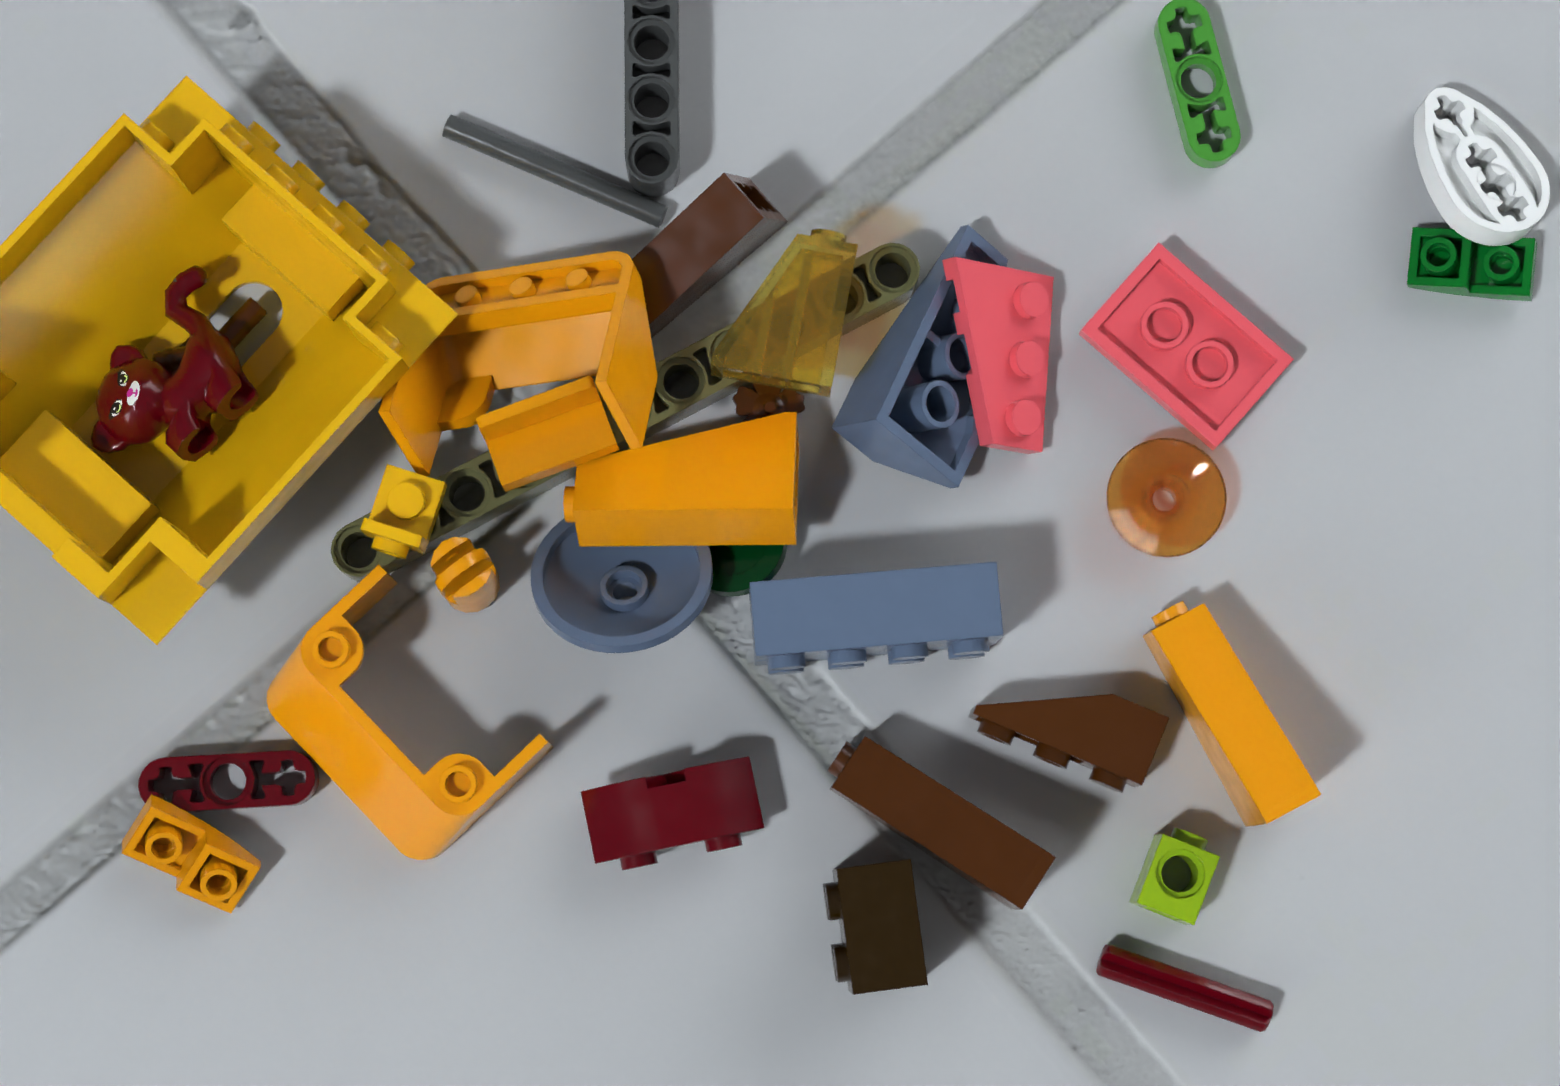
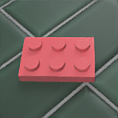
[1079,243,1294,451]

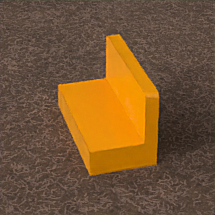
[476,376,619,492]

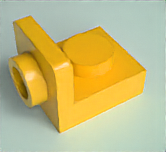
[360,464,448,559]

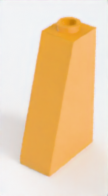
[563,412,800,547]
[1143,601,1321,827]

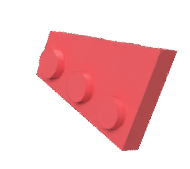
[942,257,1054,454]

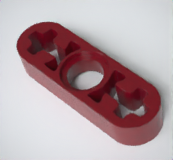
[138,750,319,812]

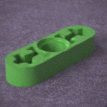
[1154,0,1241,168]

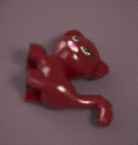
[91,265,259,462]

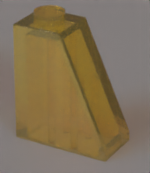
[711,229,858,397]

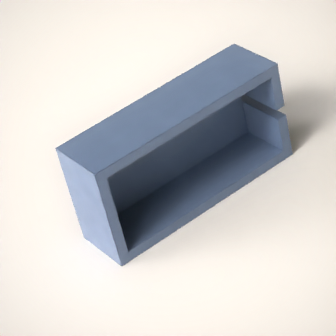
[749,562,1003,675]

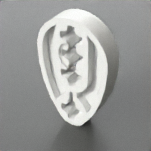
[1414,87,1550,246]

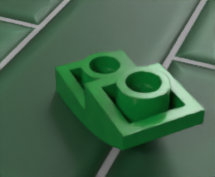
[1407,227,1537,301]

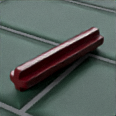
[1096,945,1274,1032]

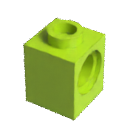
[1129,827,1220,925]

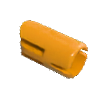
[431,537,500,613]

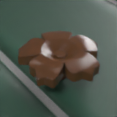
[732,371,805,422]

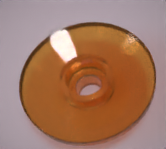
[1106,438,1227,558]

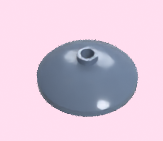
[531,518,713,653]

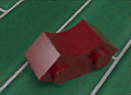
[581,756,764,871]

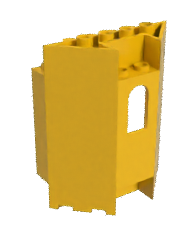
[0,75,458,645]

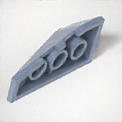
[832,225,1008,488]

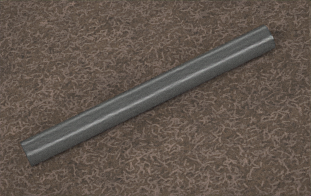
[442,114,668,228]

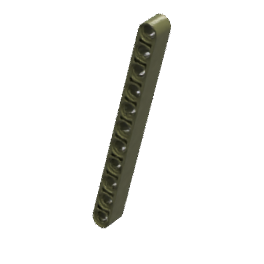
[331,243,920,582]

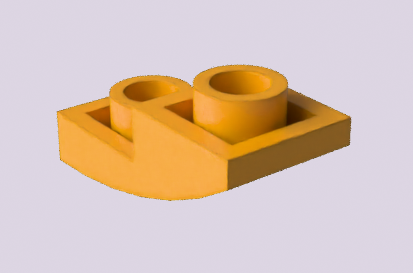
[122,794,261,914]

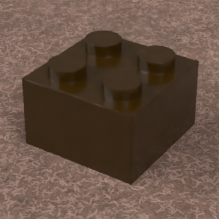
[823,859,928,995]

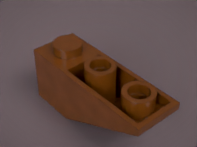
[968,694,1169,793]

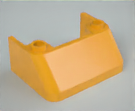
[378,251,658,476]
[267,564,554,860]

